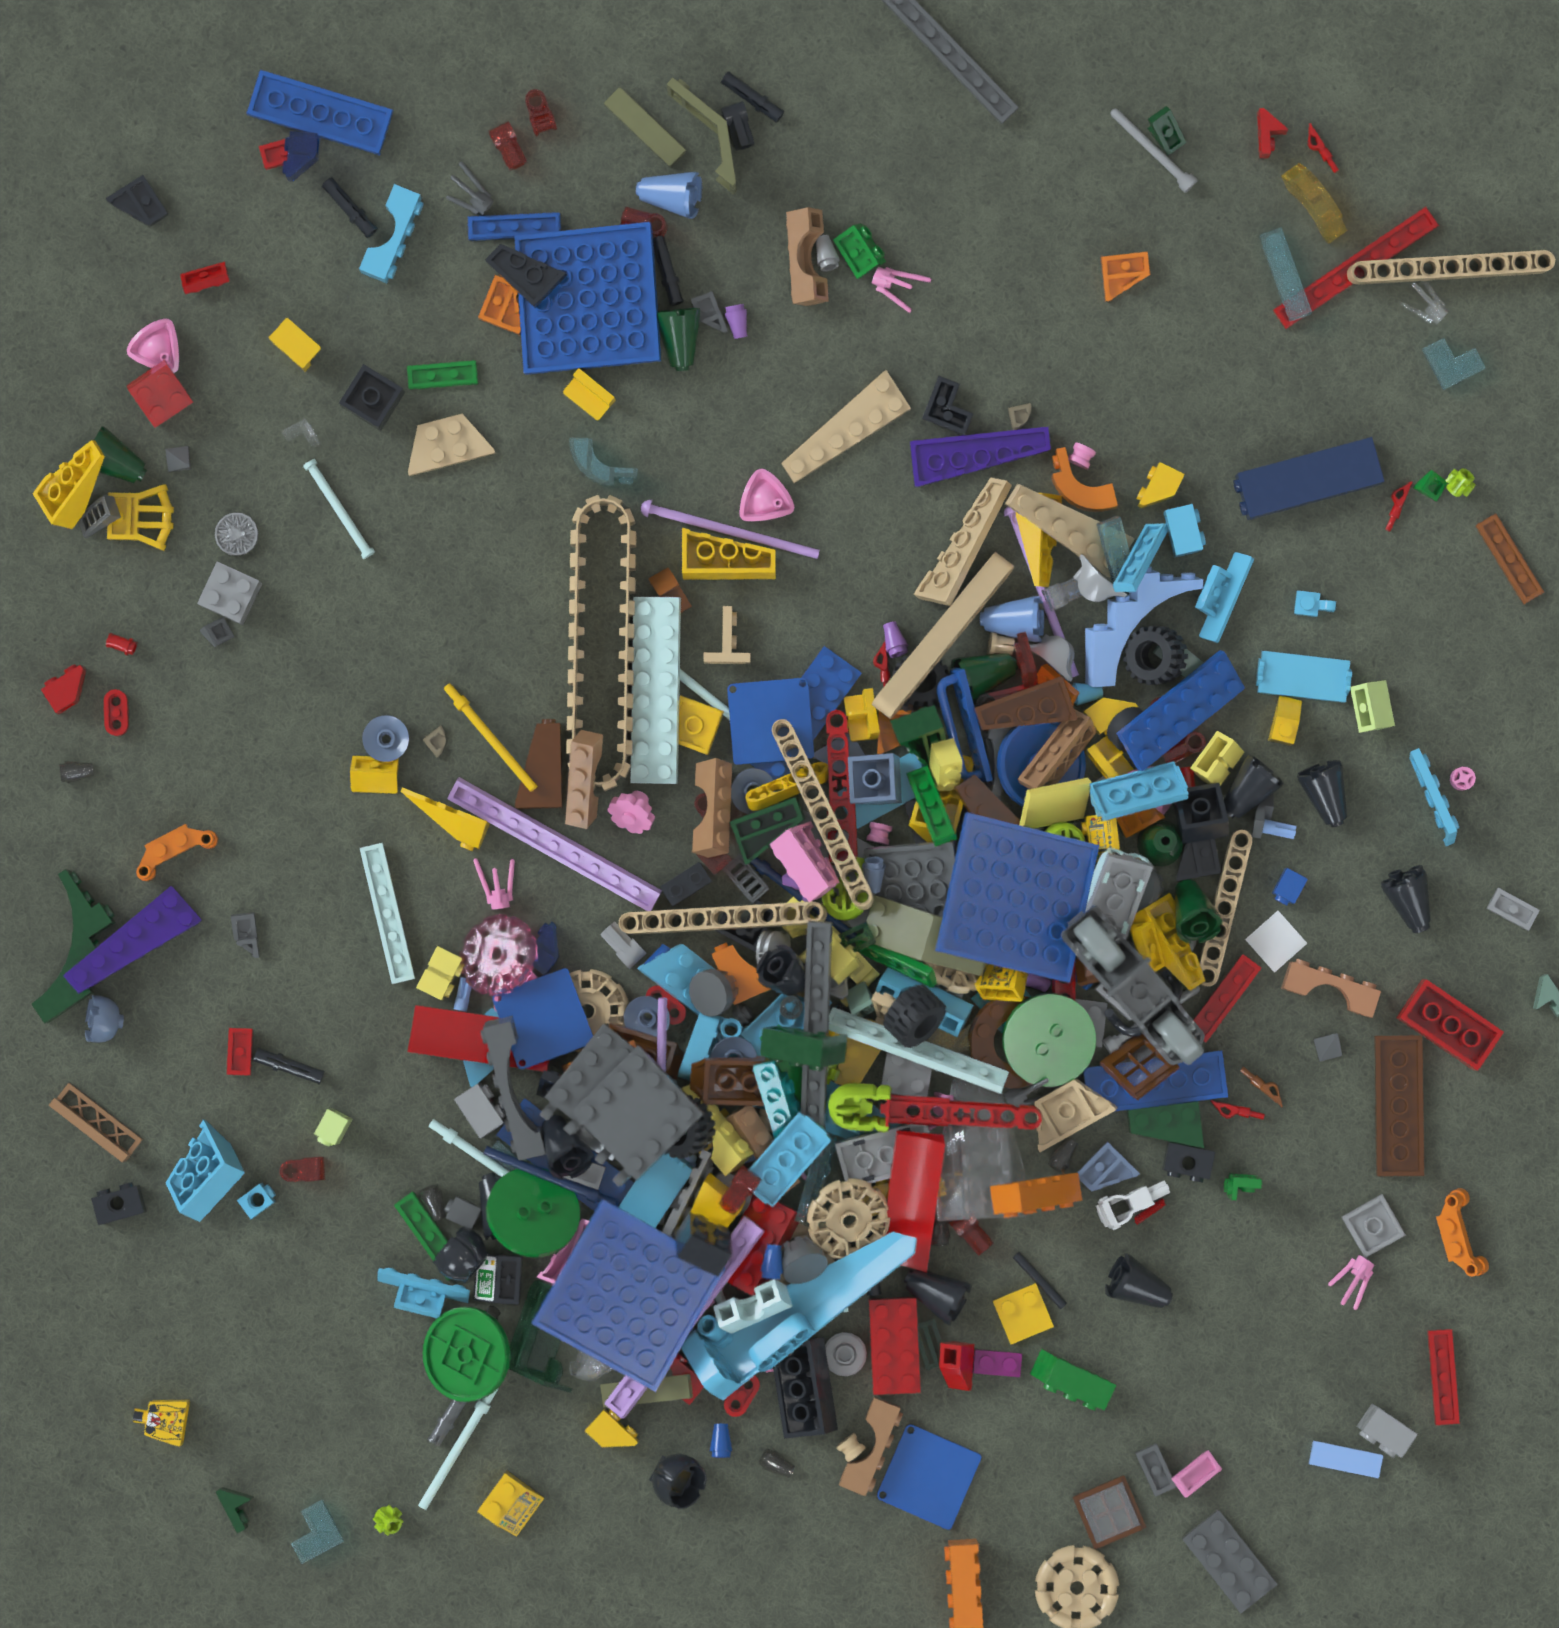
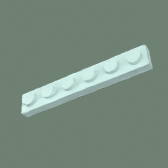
[360,843,415,984]

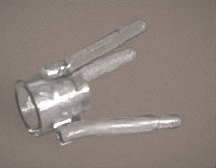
[1400,281,1449,324]

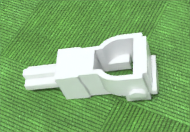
[1096,1180,1170,1230]

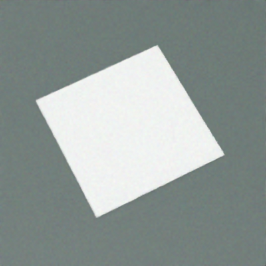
[1245,911,1307,973]

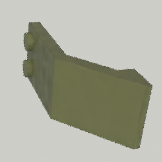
[667,77,736,195]
[861,895,986,976]

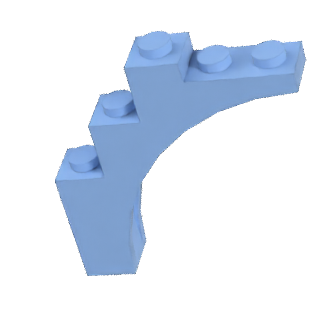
[1085,566,1203,687]

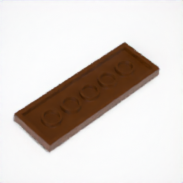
[1374,1035,1424,1176]

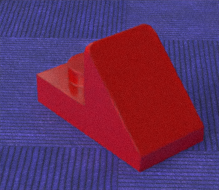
[1257,108,1288,159]

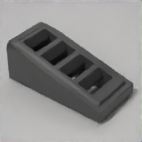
[78,495,121,538]
[722,854,770,904]

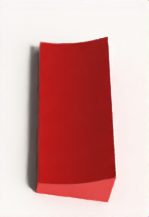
[407,1005,550,1071]
[884,1130,945,1273]

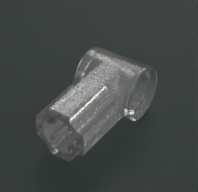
[1041,578,1082,612]

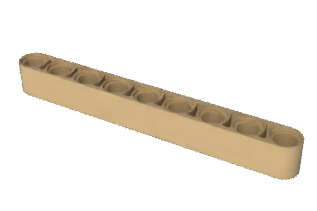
[1347,250,1555,285]
[872,552,1014,719]
[772,719,874,910]
[619,902,827,935]

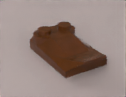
[608,1022,685,1080]
[690,1056,770,1106]

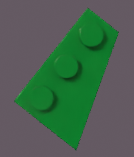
[1030,1349,1116,1411]

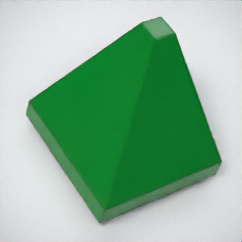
[1413,470,1447,502]

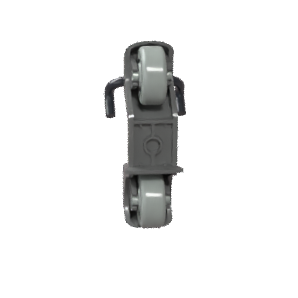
[1061,905,1205,1065]

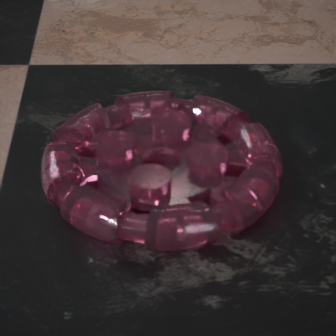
[459,914,538,996]

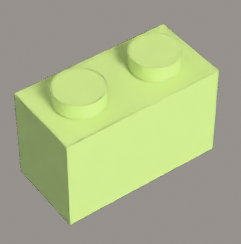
[1350,680,1395,733]
[314,1108,353,1147]

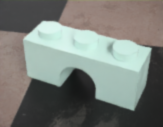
[713,1279,793,1334]

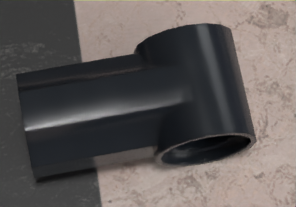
[721,101,755,151]

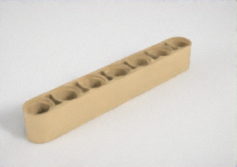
[1199,830,1252,987]

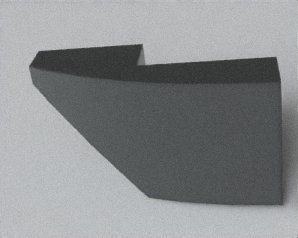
[690,291,728,332]
[1252,794,1274,838]
[231,912,259,958]

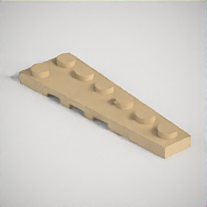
[781,370,911,483]
[914,478,1012,606]
[1005,484,1134,578]

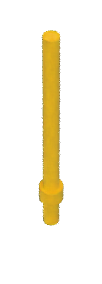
[444,683,537,792]

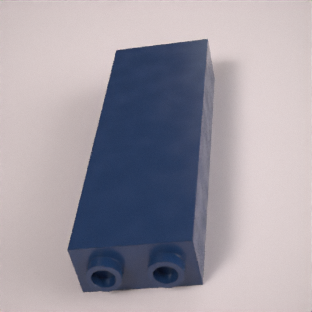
[1233,437,1385,520]

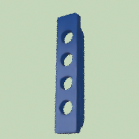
[937,668,993,782]

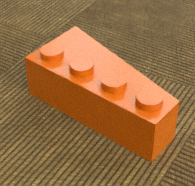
[990,1173,1082,1218]
[944,1538,983,1628]

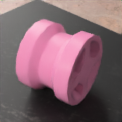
[1068,443,1096,470]
[1450,767,1476,791]
[866,822,892,845]

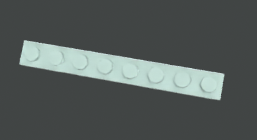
[829,1007,1009,1094]

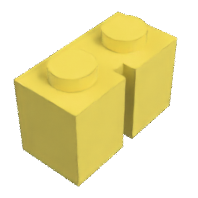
[1190,731,1244,786]
[929,738,962,792]
[416,946,465,1000]

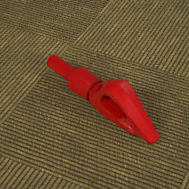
[1307,123,1339,173]
[1385,481,1413,532]
[873,641,891,686]
[1210,1099,1265,1119]

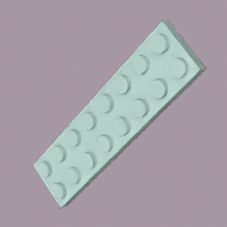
[631,597,681,784]

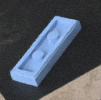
[1309,1440,1383,1478]

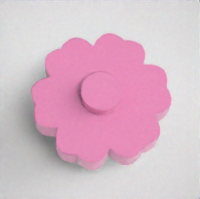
[608,791,655,834]

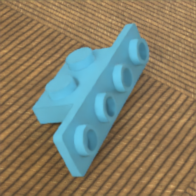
[1195,552,1254,643]
[377,1268,470,1318]

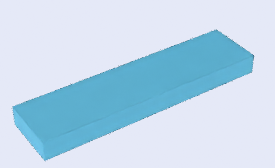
[1113,524,1169,592]

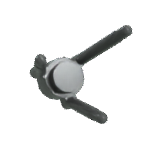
[446,162,494,215]
[1003,1078,1049,1108]

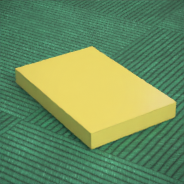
[1019,778,1092,829]

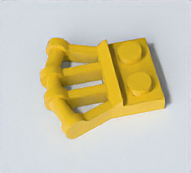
[107,484,174,551]

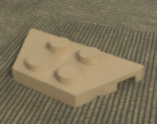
[408,414,495,476]
[1034,1078,1118,1152]

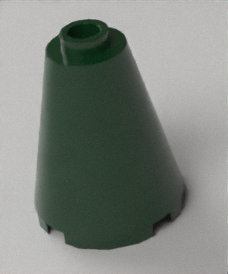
[657,308,701,371]
[94,426,147,483]
[950,654,1018,700]
[1137,820,1184,866]
[1175,879,1222,944]

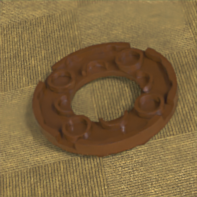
[968,996,1031,1088]

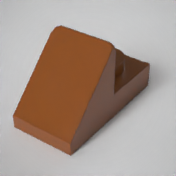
[648,567,692,613]

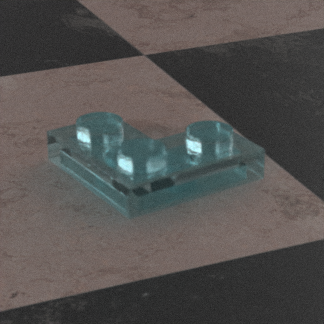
[1422,338,1486,391]
[291,1499,344,1564]

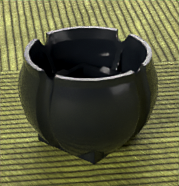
[433,1226,489,1283]
[649,1454,707,1509]

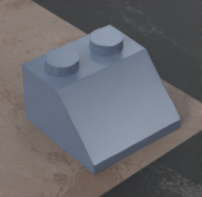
[848,753,902,805]

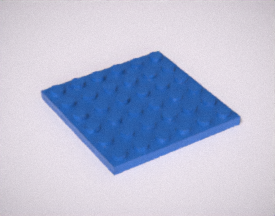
[514,222,661,375]
[935,813,1099,983]
[532,1199,726,1392]

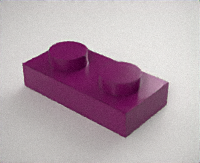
[973,1349,1022,1377]

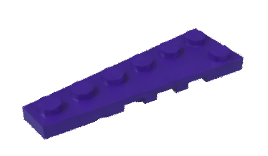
[910,427,1051,488]
[63,886,201,994]

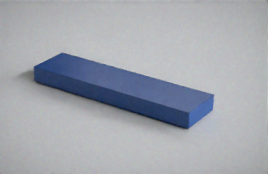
[468,212,561,241]

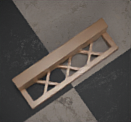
[1018,709,1097,789]
[49,1083,143,1163]

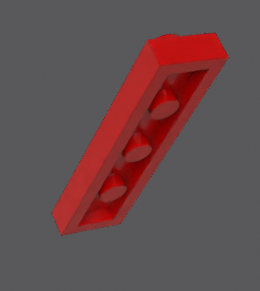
[1193,954,1261,1043]
[1427,1329,1460,1425]

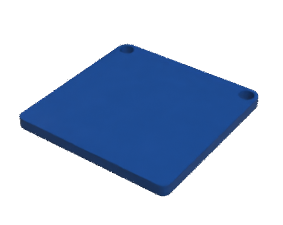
[727,678,814,765]
[492,968,593,1069]
[877,1424,981,1530]

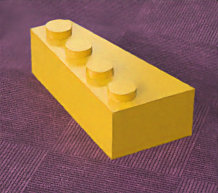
[682,528,776,580]
[691,1172,746,1228]

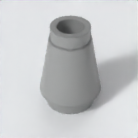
[816,235,840,271]

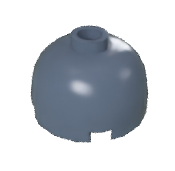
[85,995,124,1043]

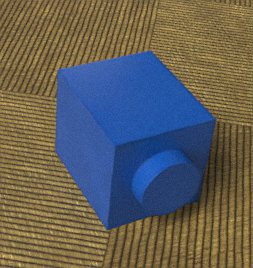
[1272,868,1308,906]

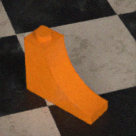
[712,942,770,1005]

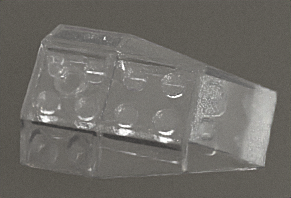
[937,1079,1028,1221]

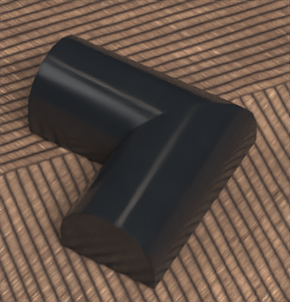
[922,376,974,435]
[715,900,774,952]

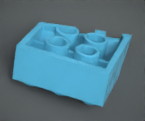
[166,1119,245,1222]

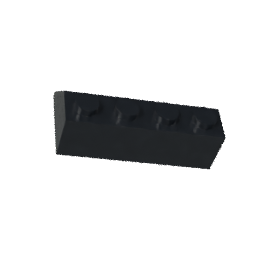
[773,1337,838,1439]

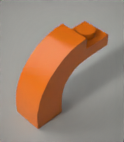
[1051,447,1118,512]

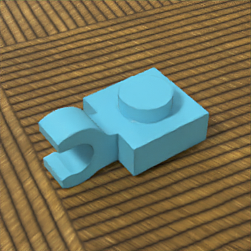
[1294,591,1336,617]

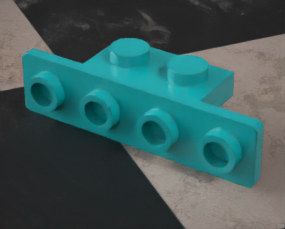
[753,1061,801,1139]

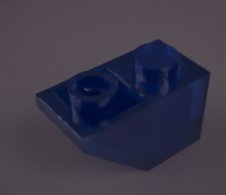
[283,131,320,182]
[522,921,560,975]

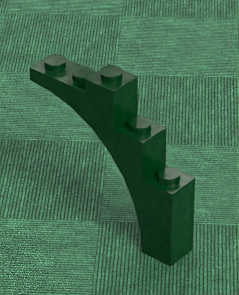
[32,869,116,1023]

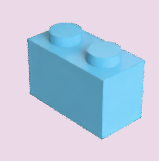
[1164,504,1206,558]

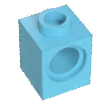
[237,1183,276,1219]

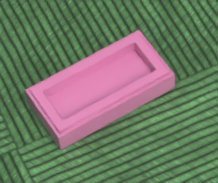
[1171,1450,1222,1498]

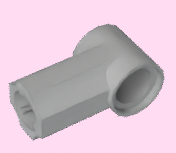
[600,921,647,969]

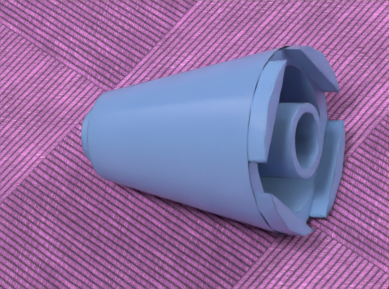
[636,172,702,219]
[980,596,1044,642]

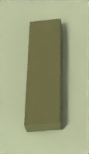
[604,87,686,168]
[600,1374,693,1408]

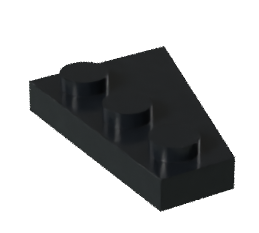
[485,244,567,308]

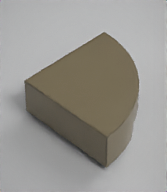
[1008,403,1031,430]
[423,725,446,758]

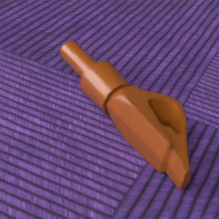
[1240,1066,1283,1108]

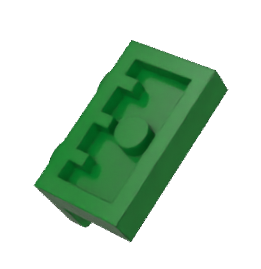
[833,223,886,279]
[1224,1173,1262,1201]

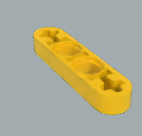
[745,762,829,811]

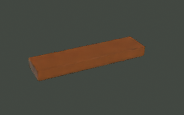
[1475,513,1544,605]

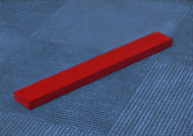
[1273,207,1439,329]

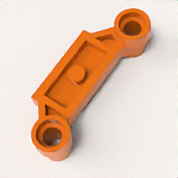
[136,824,218,881]
[1436,1188,1489,1277]

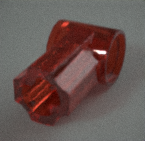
[488,121,527,171]
[620,207,668,237]
[1162,730,1206,763]
[718,1165,762,1215]
[948,1207,993,1256]

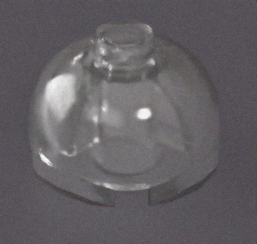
[569,1348,611,1381]

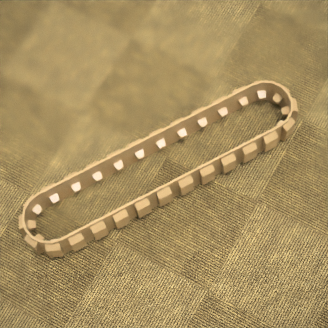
[566,495,637,791]

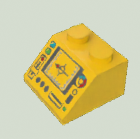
[1081,815,1120,863]
[477,1471,544,1536]

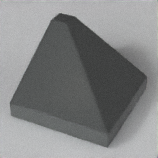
[165,446,192,472]
[200,617,235,647]
[1313,1033,1342,1062]

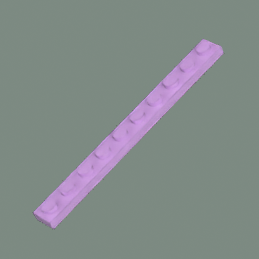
[447,777,662,911]
[604,1216,765,1419]

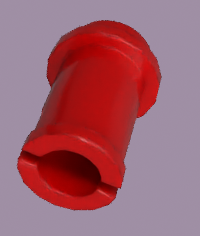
[106,633,137,656]
[1180,766,1195,788]

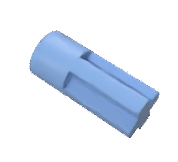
[1262,819,1296,839]
[453,977,473,1012]

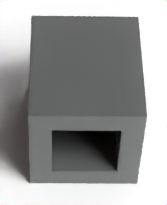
[445,1196,481,1230]

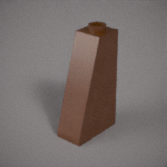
[515,719,563,809]

